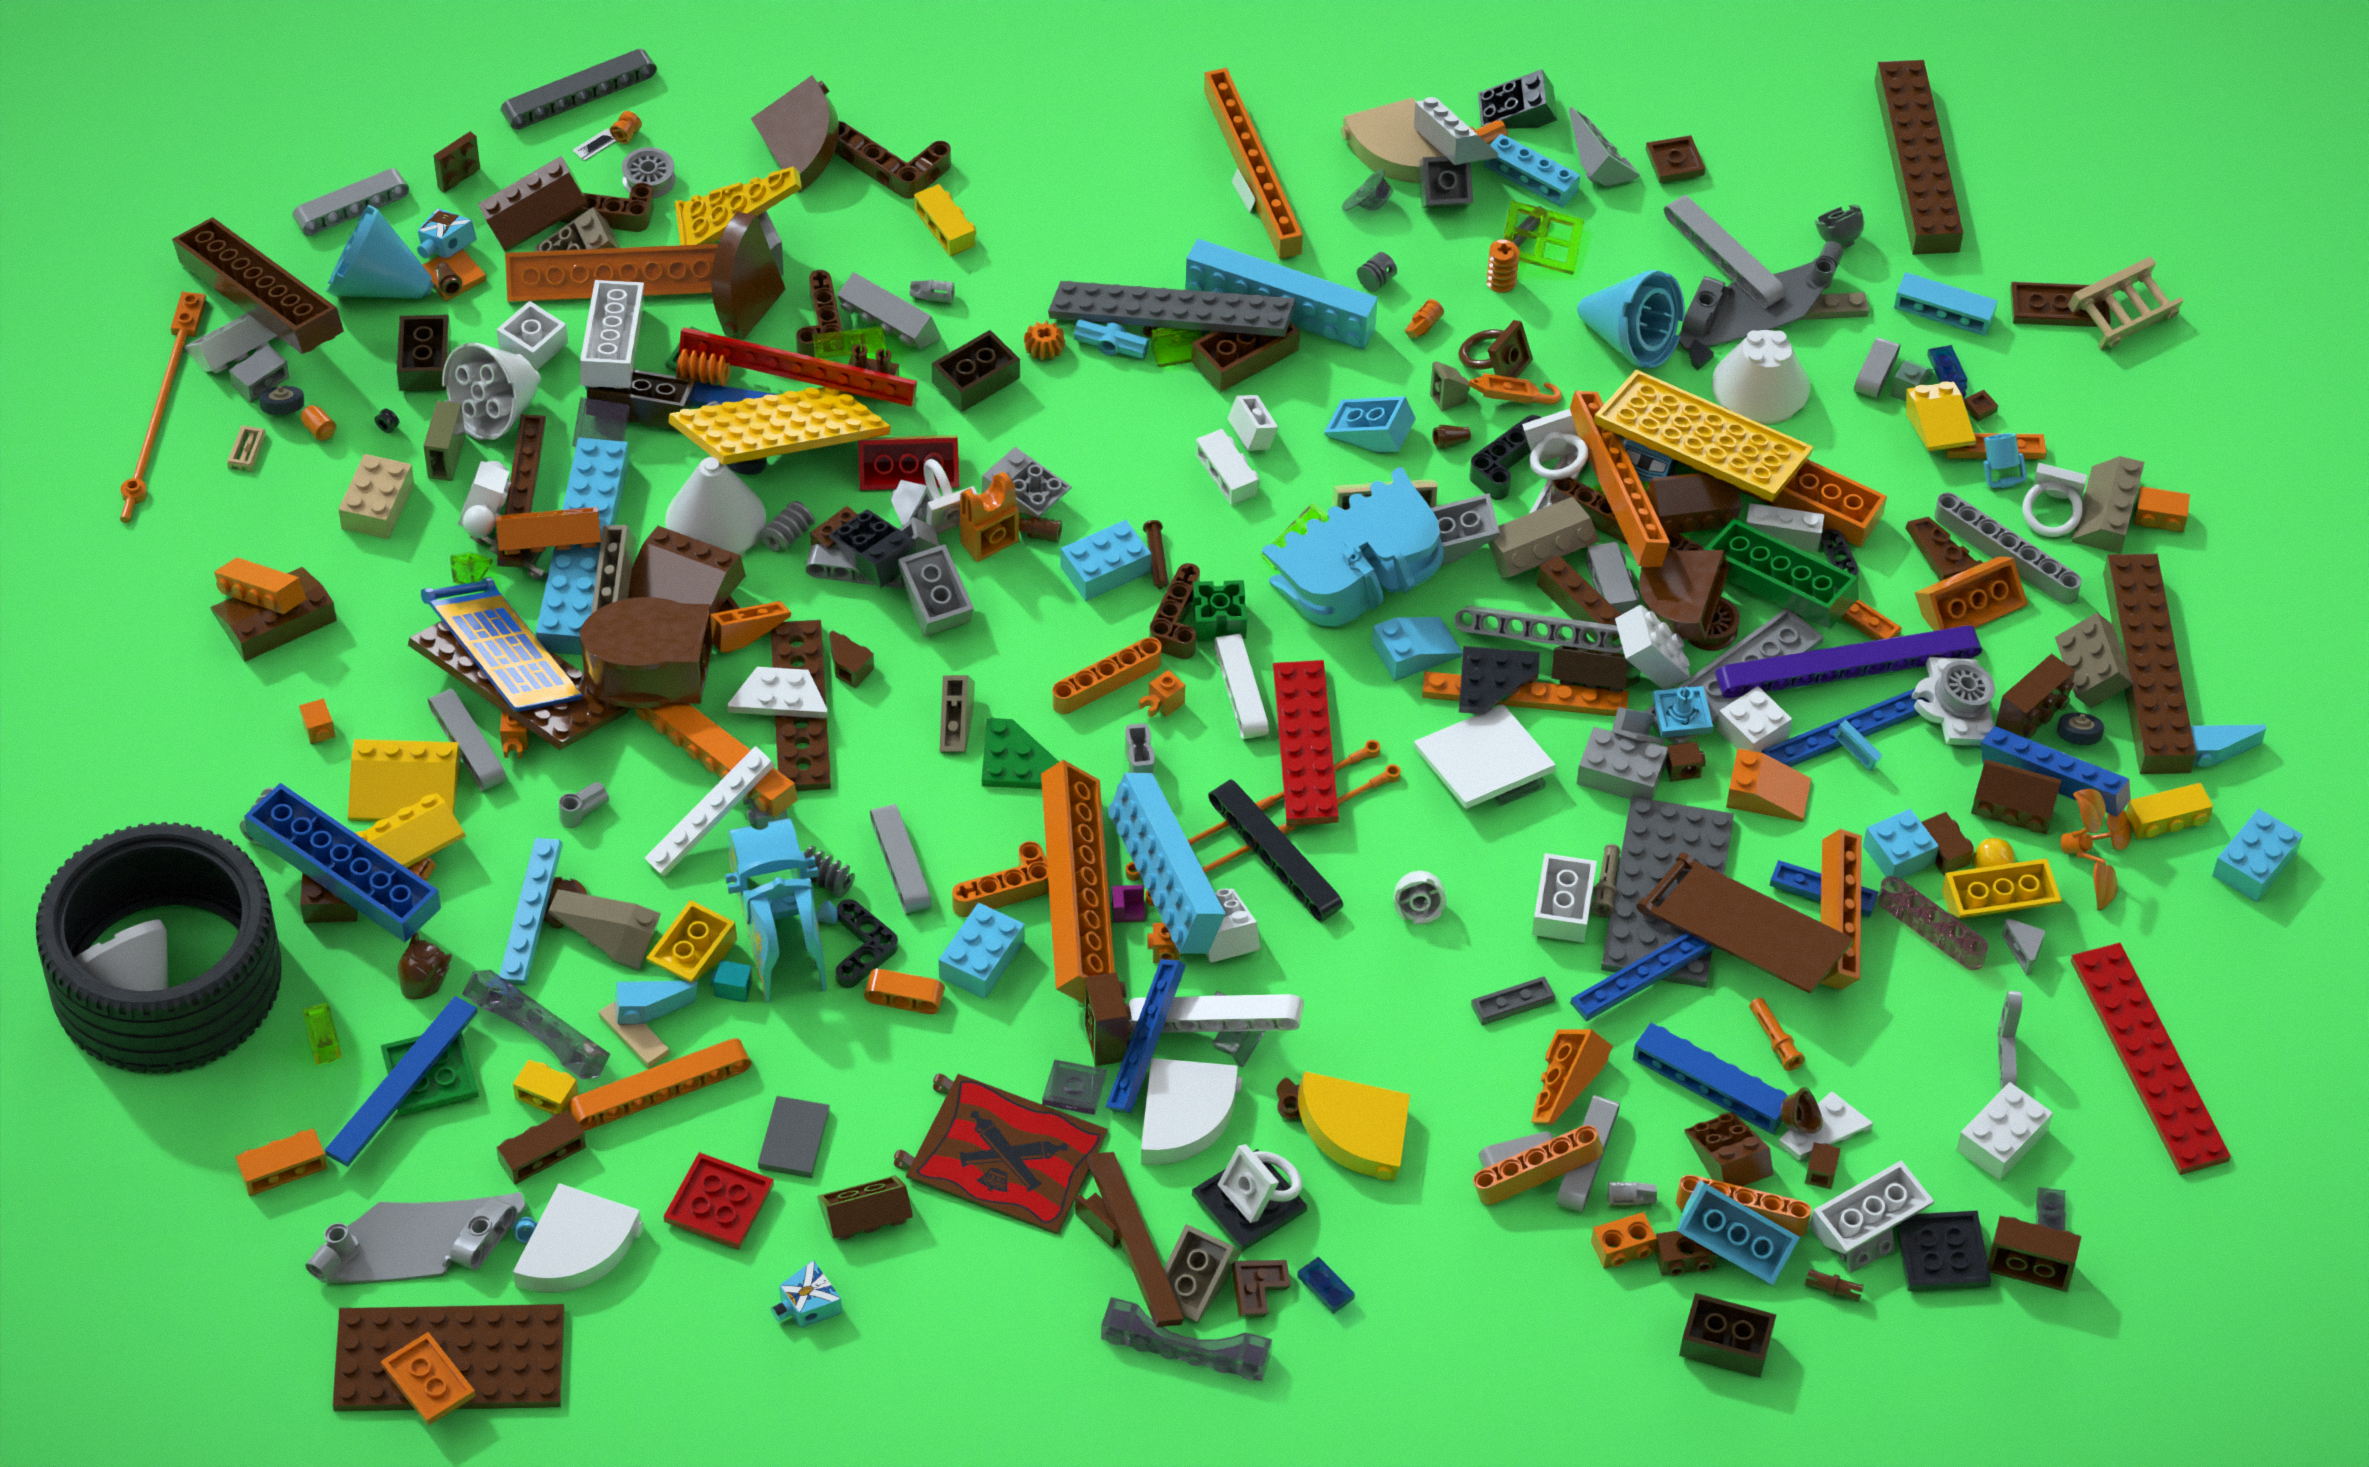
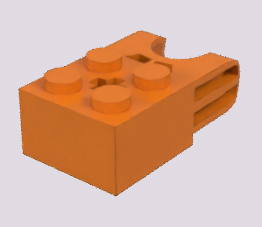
[960,471,1019,562]

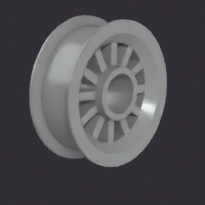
[622,147,675,198]
[1935,661,1995,718]

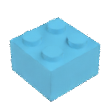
[1863,808,1939,883]

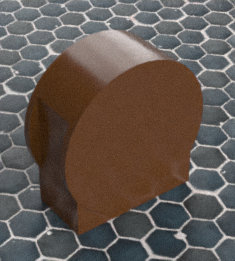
[580,597,713,708]

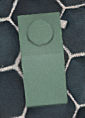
[1891,360,1933,402]

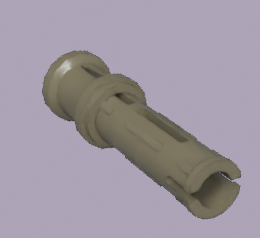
[1591,844,1621,918]

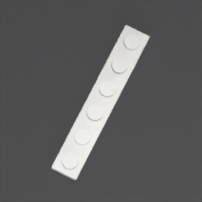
[645,746,775,877]

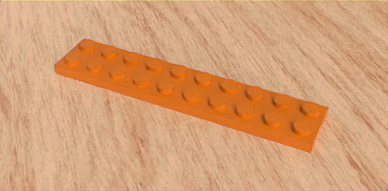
[505,244,718,302]

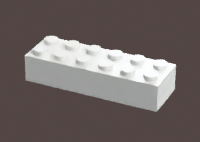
[580,280,644,389]

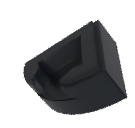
[1689,339,1714,371]

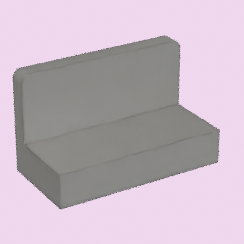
[1612,707,1664,745]

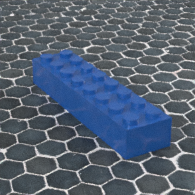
[244,783,441,943]

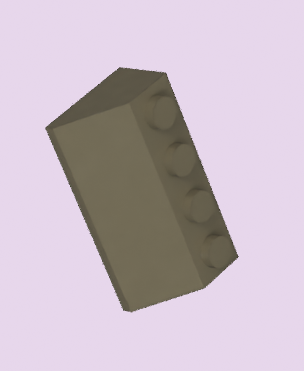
[2072,456,2145,554]
[1488,497,1599,579]

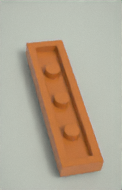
[1946,433,2046,459]

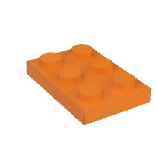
[381,1332,476,1426]

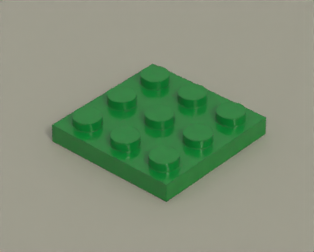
[380,1032,479,1116]

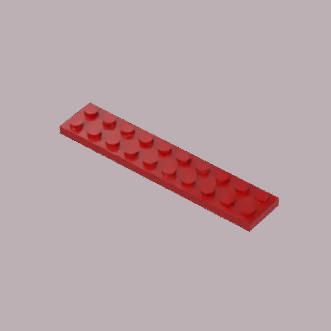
[2070,942,2231,1175]

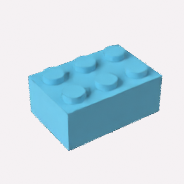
[1060,520,1151,601]
[2212,808,2303,902]
[939,902,1025,999]

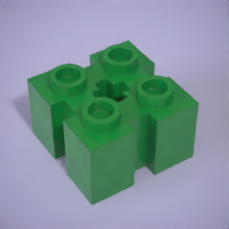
[1192,580,1247,640]

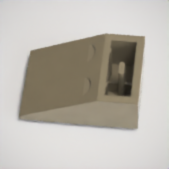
[534,207,620,251]

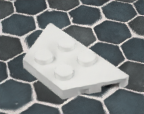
[728,667,828,718]

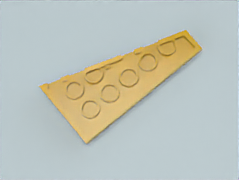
[675,166,802,245]

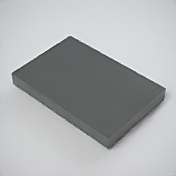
[758,1096,830,1178]

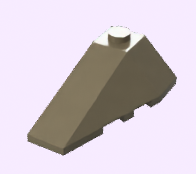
[548,889,661,971]

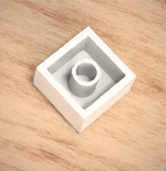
[496,301,568,371]
[1717,686,1792,753]

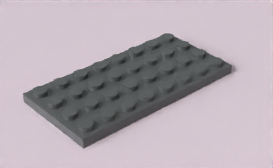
[1601,796,1734,988]

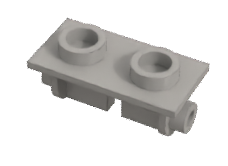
[1838,1228,1895,1273]

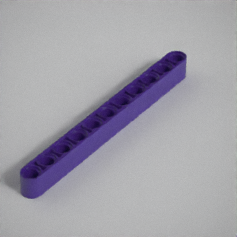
[1715,626,1982,698]

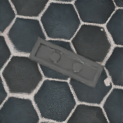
[1471,976,1555,1025]

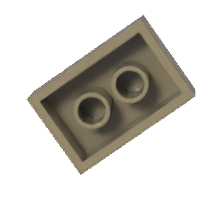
[2055,612,2133,709]

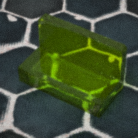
[1151,328,1201,367]

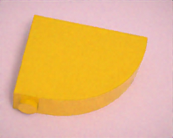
[1298,1071,1410,1181]

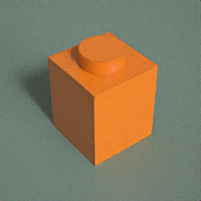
[299,698,335,744]

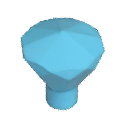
[816,900,838,924]

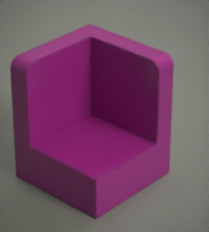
[1112,885,1145,923]

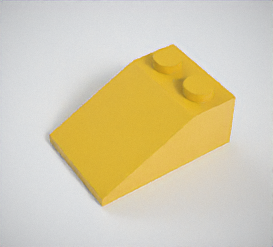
[1906,382,1976,451]
[646,900,737,983]

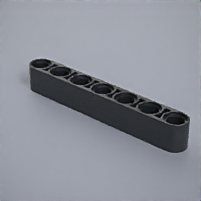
[1208,779,1343,922]

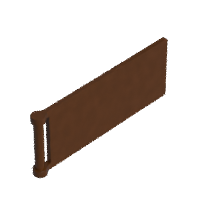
[1636,852,1853,994]

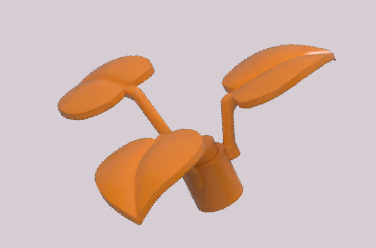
[2061,789,2131,910]

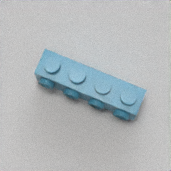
[1484,134,1580,208]

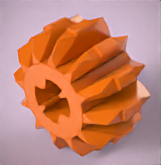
[1024,320,1065,362]

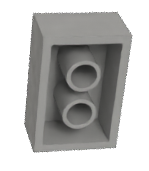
[1576,727,1668,800]

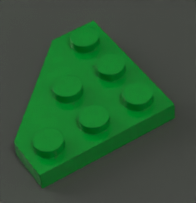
[982,718,1059,789]

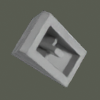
[2001,919,2045,976]

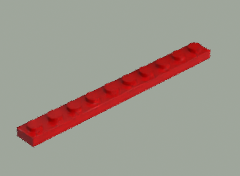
[679,327,917,407]

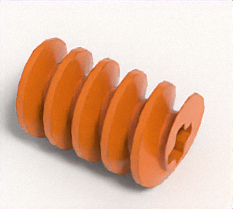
[1486,239,1520,293]
[676,349,731,387]

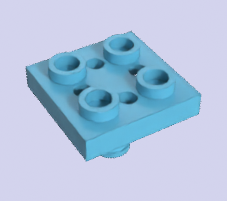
[1652,686,1713,738]

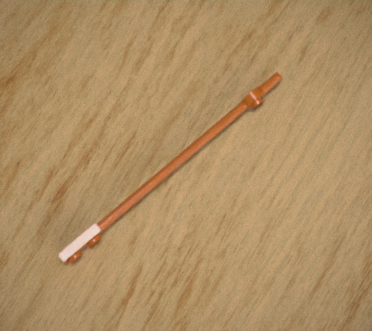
[120,292,207,523]

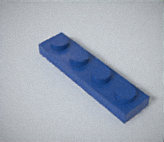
[1769,860,1879,917]

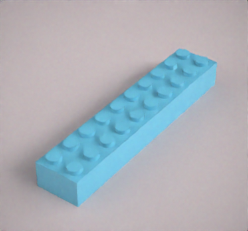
[536,438,629,655]

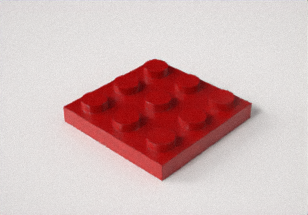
[663,1152,774,1250]

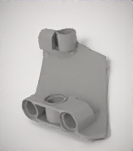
[305,1192,526,1283]

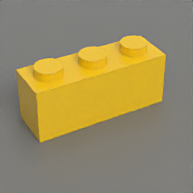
[914,184,977,257]
[2126,782,2213,840]

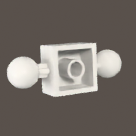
[458,461,511,538]

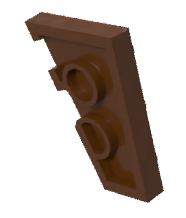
[1905,517,1983,581]

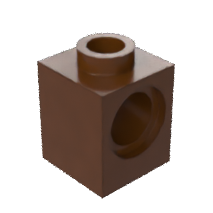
[1665,742,1706,782]
[1805,1142,1841,1189]

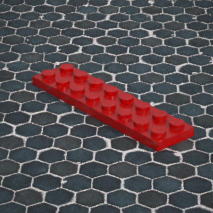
[1273,660,1339,826]

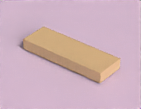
[598,1001,670,1068]

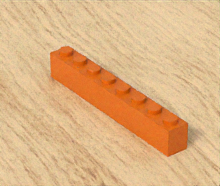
[636,703,798,818]

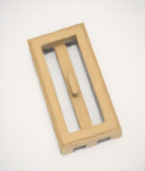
[227,425,266,472]

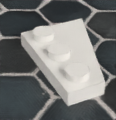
[1778,1091,1873,1161]

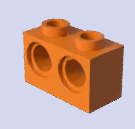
[1591,1212,1657,1268]

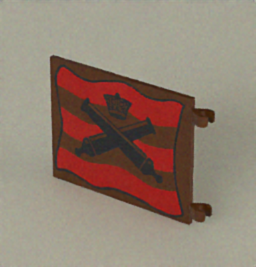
[894,1073,1108,1235]

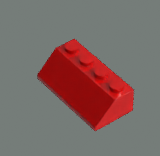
[858,435,959,490]

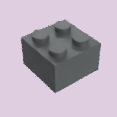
[1418,156,1473,209]

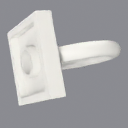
[1522,409,1588,480]
[924,459,978,534]
[2022,463,2087,537]
[1218,1144,1302,1223]

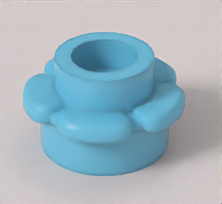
[512,1217,538,1243]

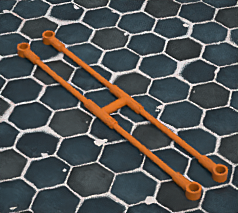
[1125,740,1401,906]

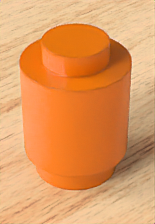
[300,405,336,441]

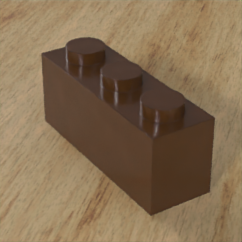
[496,1110,586,1185]

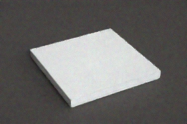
[1414,704,1556,809]

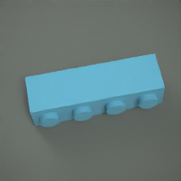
[1894,272,1998,336]

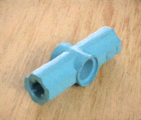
[1074,319,1150,359]

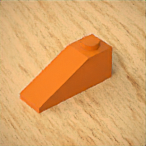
[711,601,791,653]

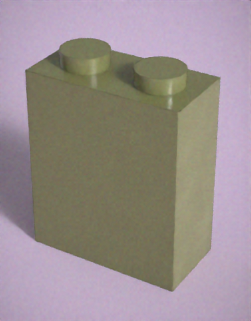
[423,401,466,481]

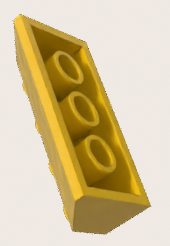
[356,793,466,868]
[1942,858,2062,918]

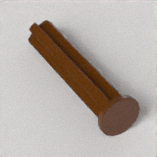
[1143,520,1168,589]

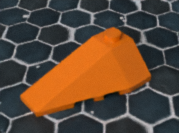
[1531,1029,1613,1125]

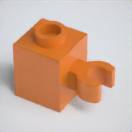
[1139,670,1186,717]
[500,711,530,758]

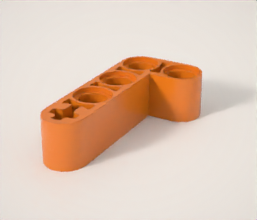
[952,841,1049,917]

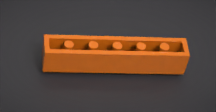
[1820,829,1862,990]

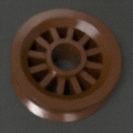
[1687,597,1740,651]

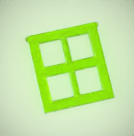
[1503,200,1584,275]

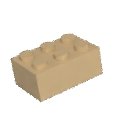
[338,454,414,539]

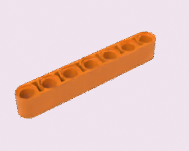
[567,1038,752,1131]

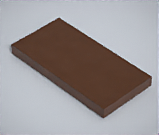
[2010,282,2111,327]

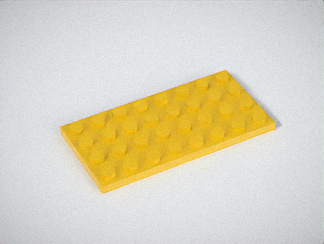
[1593,370,1813,502]
[668,387,891,465]

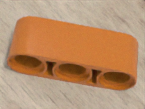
[864,969,945,1014]

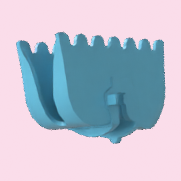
[1262,467,1444,627]

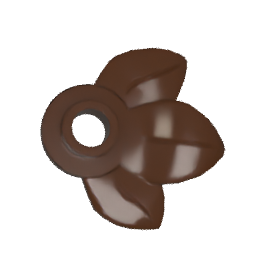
[1276,1077,1301,1120]

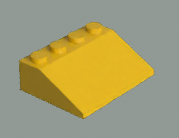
[348,739,461,822]

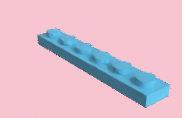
[499,838,563,985]

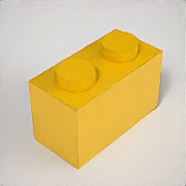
[513,1060,578,1115]

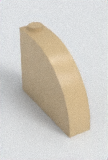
[1340,97,1445,183]

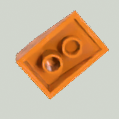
[1726,748,1811,822]

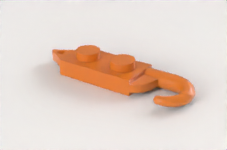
[1468,373,1562,405]

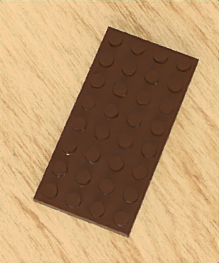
[408,621,629,750]
[332,1304,565,1411]

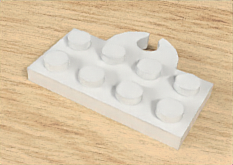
[1912,657,1994,746]

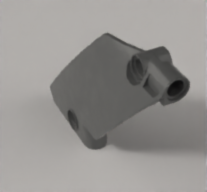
[1679,241,1844,351]

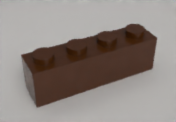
[1537,555,1621,642]

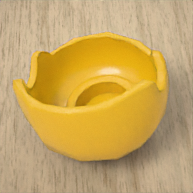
[1972,838,2015,868]

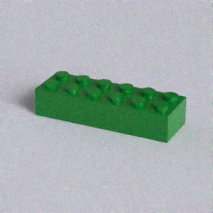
[1704,519,1859,629]

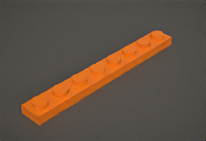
[1422,671,1628,716]

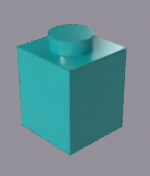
[710,960,753,1002]

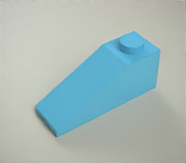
[2191,724,2266,767]
[615,981,697,1024]

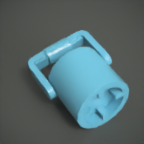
[1983,433,2027,489]

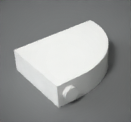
[1141,1058,1242,1165]
[513,1183,644,1293]

